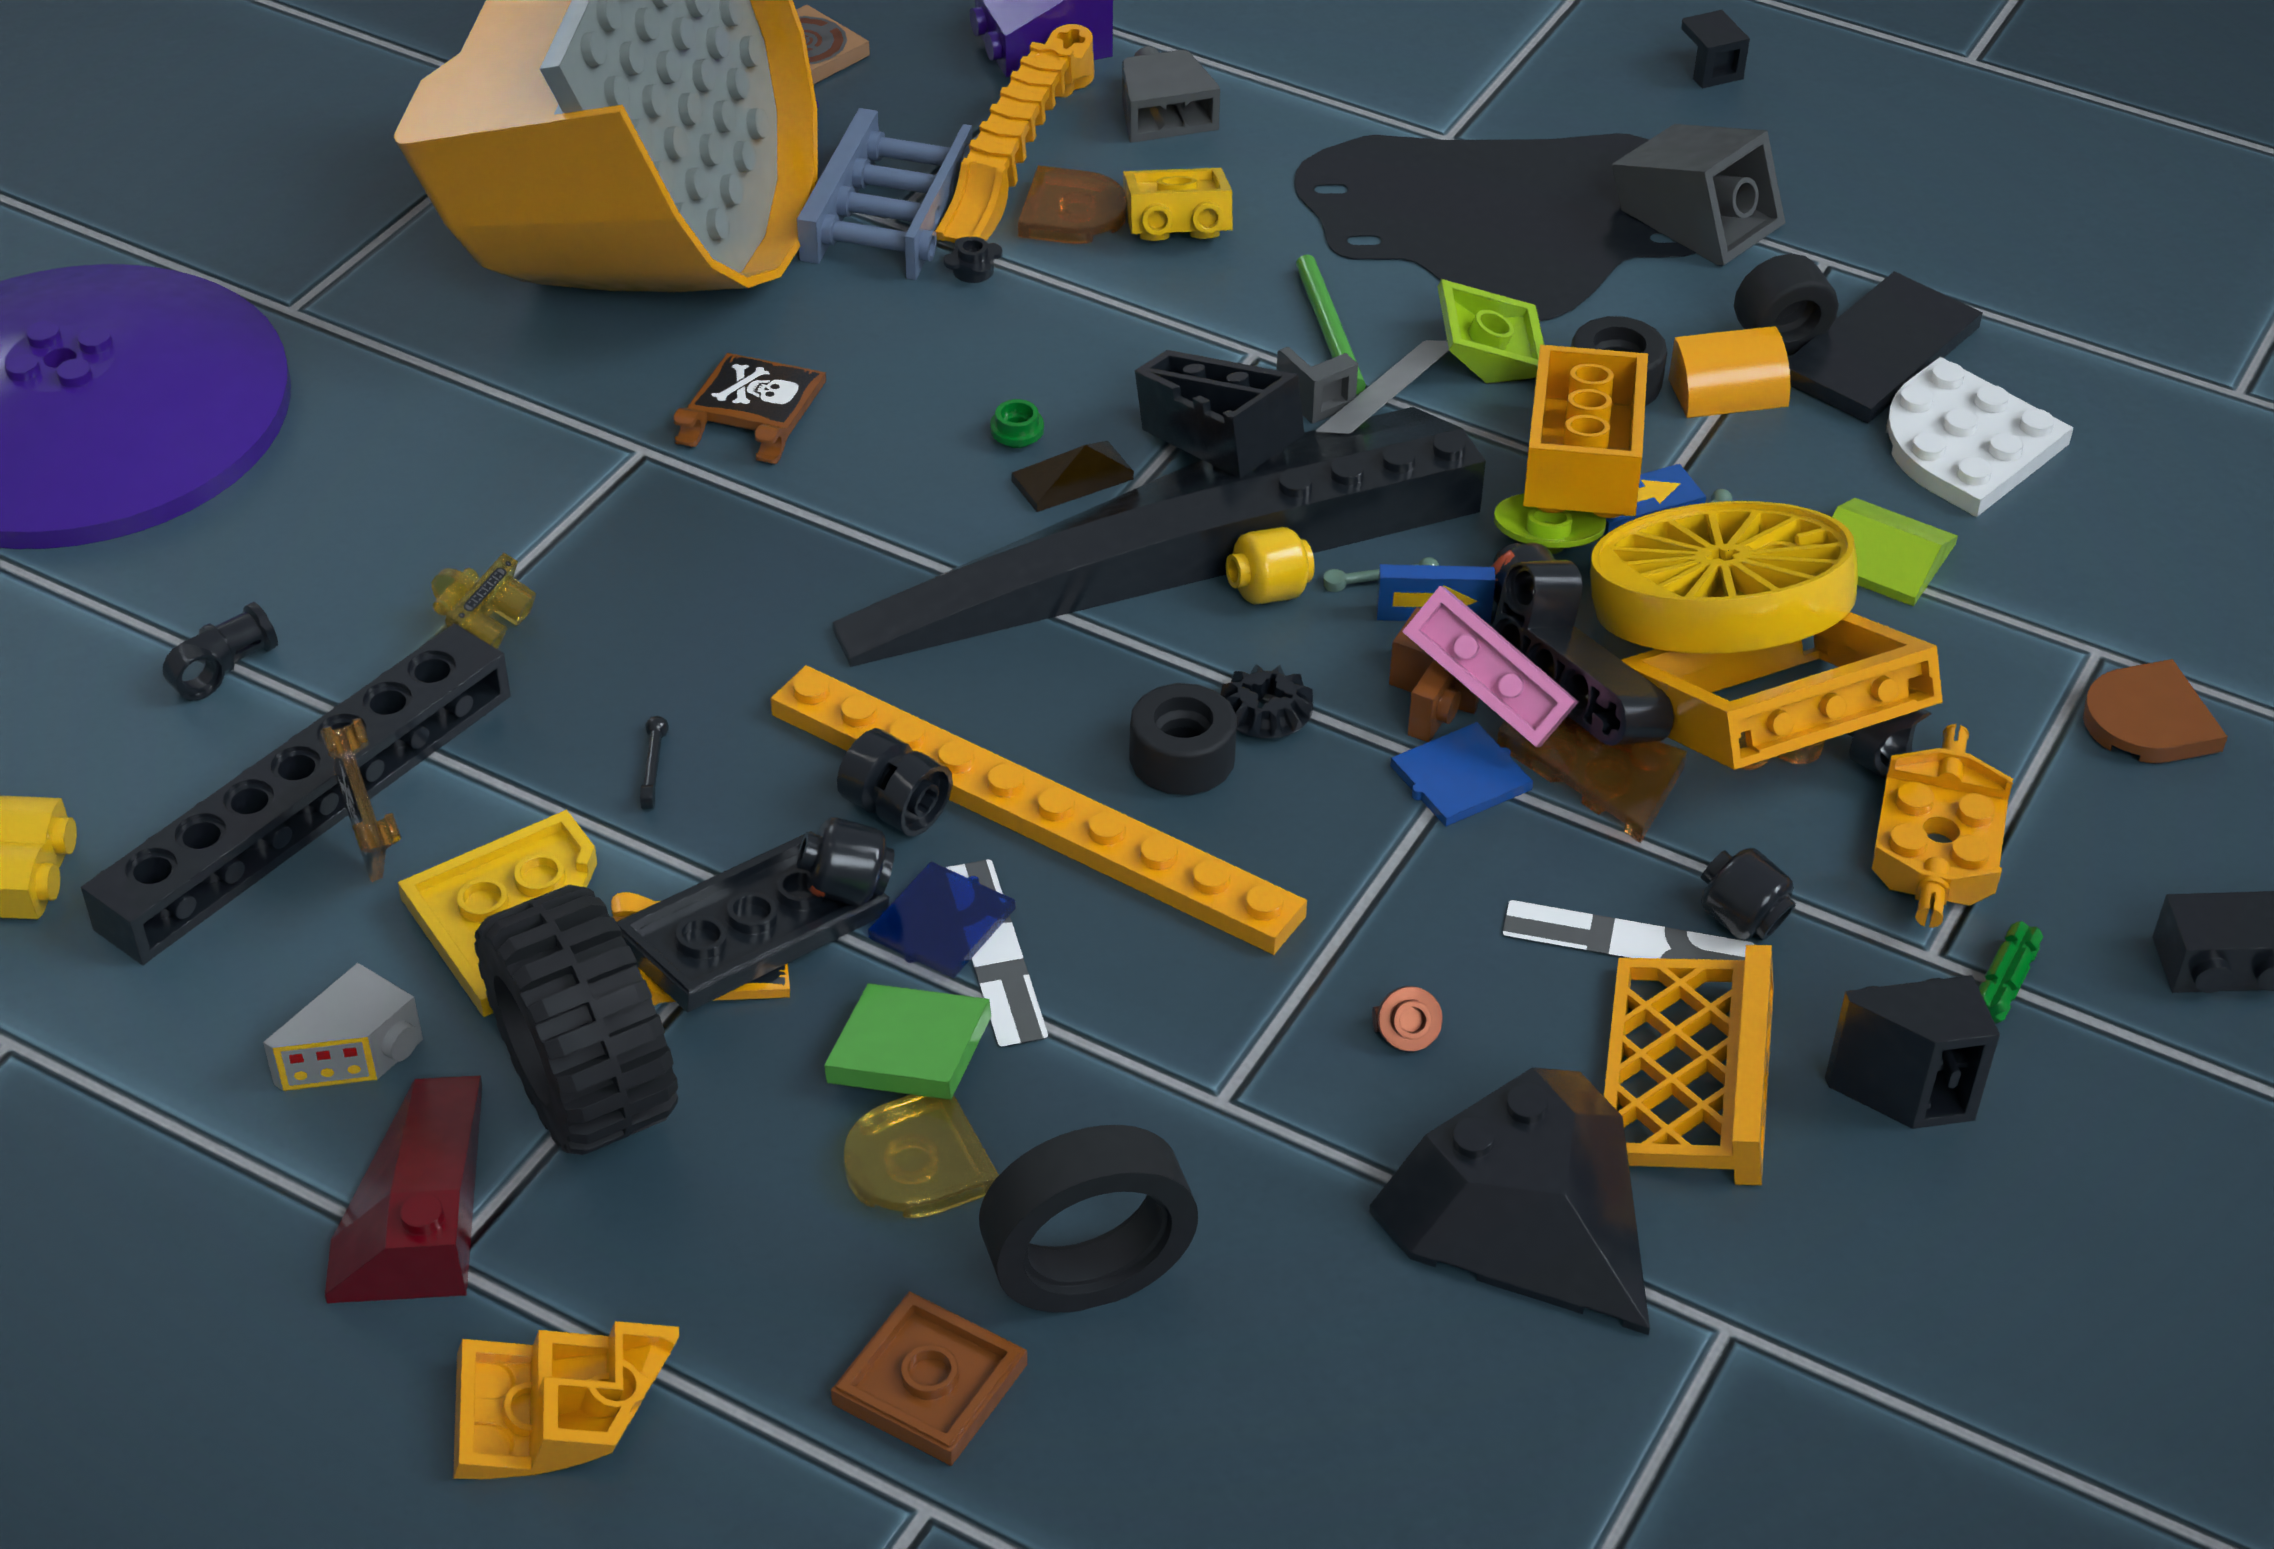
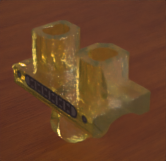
[431,553,536,649]

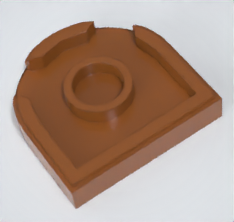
[2083,659,2228,763]

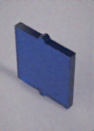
[868,861,1016,979]

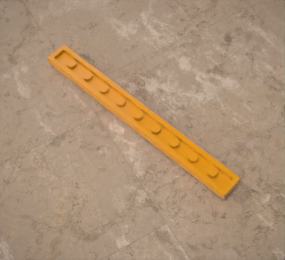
[770,665,1307,955]

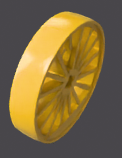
[1590,501,1858,654]

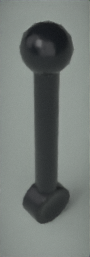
[640,716,669,809]

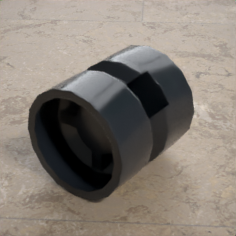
[837,728,953,836]

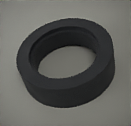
[979,1125,1198,1312]

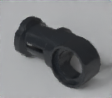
[163,602,278,700]

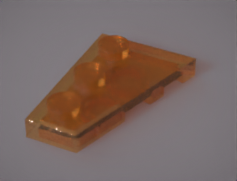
[1497,716,1687,843]

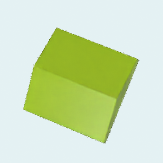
[1437,279,1544,384]
[1832,498,1958,607]

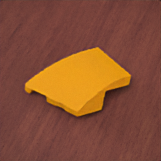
[453,1321,679,1480]

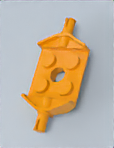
[1871,724,2013,928]

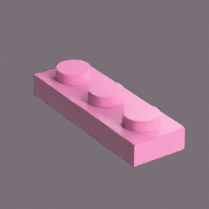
[1402,586,1579,747]

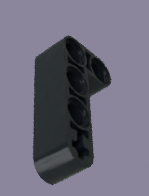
[1493,560,1674,746]

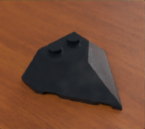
[1369,1067,1650,1335]

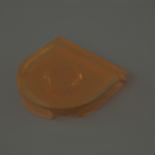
[1018,165,1127,244]

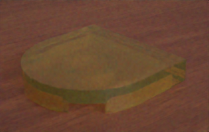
[844,1095,999,1218]

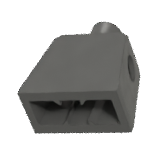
[1122,46,1220,143]

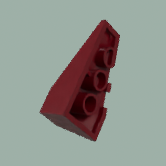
[325,1075,482,1303]

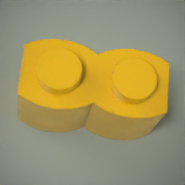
[0,796,77,919]

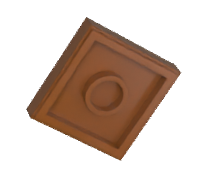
[831,1291,1028,1466]

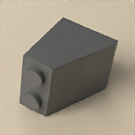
[1611,124,1786,265]

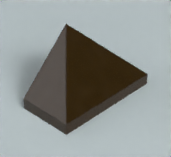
[1012,441,1134,512]

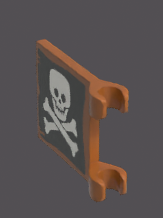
[674,353,826,464]

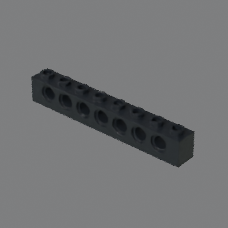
[81,623,511,965]

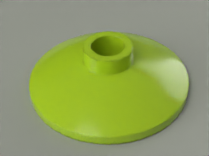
[1494,493,1606,554]

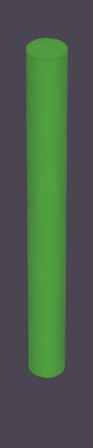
[1296,255,1366,395]

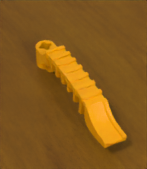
[935,24,1094,243]

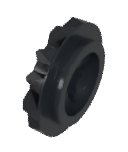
[1221,664,1313,738]

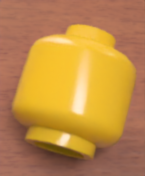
[1226,527,1314,605]

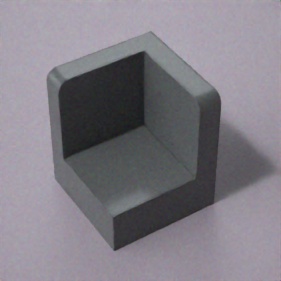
[1277,347,1358,424]

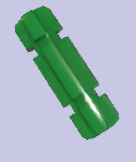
[1979,921,2043,1023]

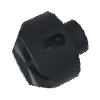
[1847,709,1932,779]

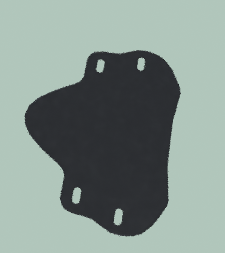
[1295,133,1696,321]

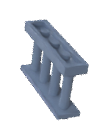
[797,108,973,280]

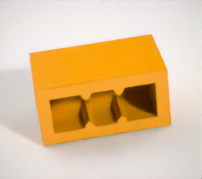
[1668,326,1790,418]

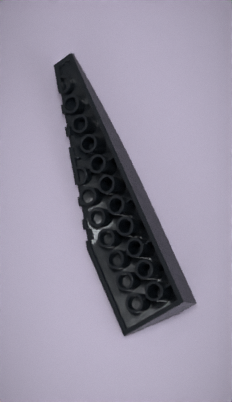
[833,407,1486,667]

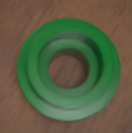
[990,399,1044,448]

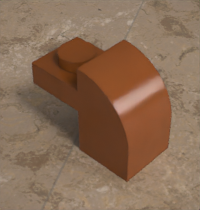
[1389,607,1479,742]

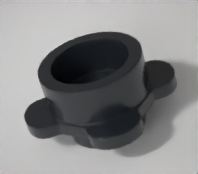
[944,237,1002,283]

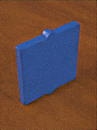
[1390,722,1533,827]

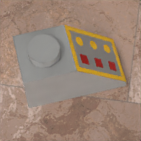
[263,962,423,1091]

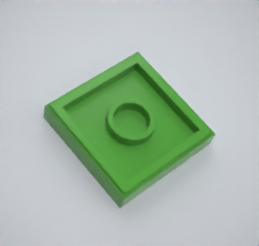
[824,983,991,1100]

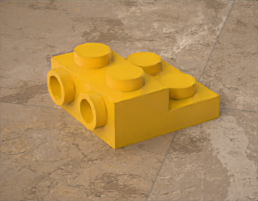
[1123,168,1233,241]

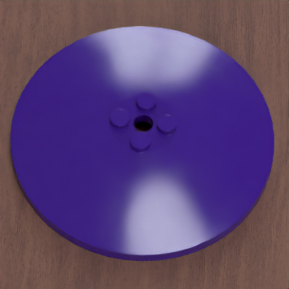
[0,264,291,549]

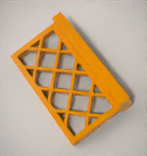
[1604,945,1774,1186]

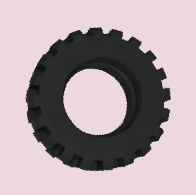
[474,885,678,1155]

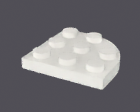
[1886,357,2074,517]

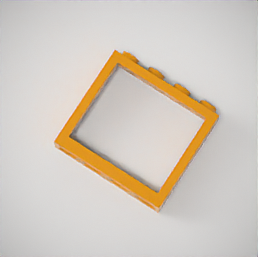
[1621,612,1943,770]

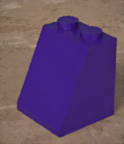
[970,0,1113,77]

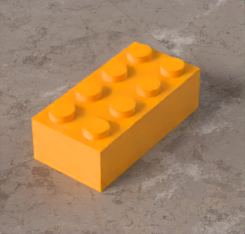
[1523,344,1648,518]

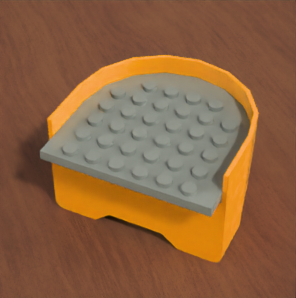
[394,0,818,292]

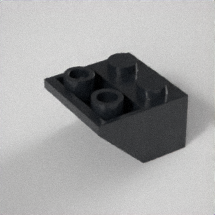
[1825,975,2000,1129]

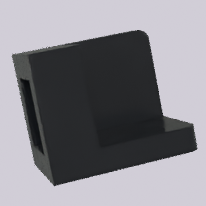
[1681,10,1750,89]

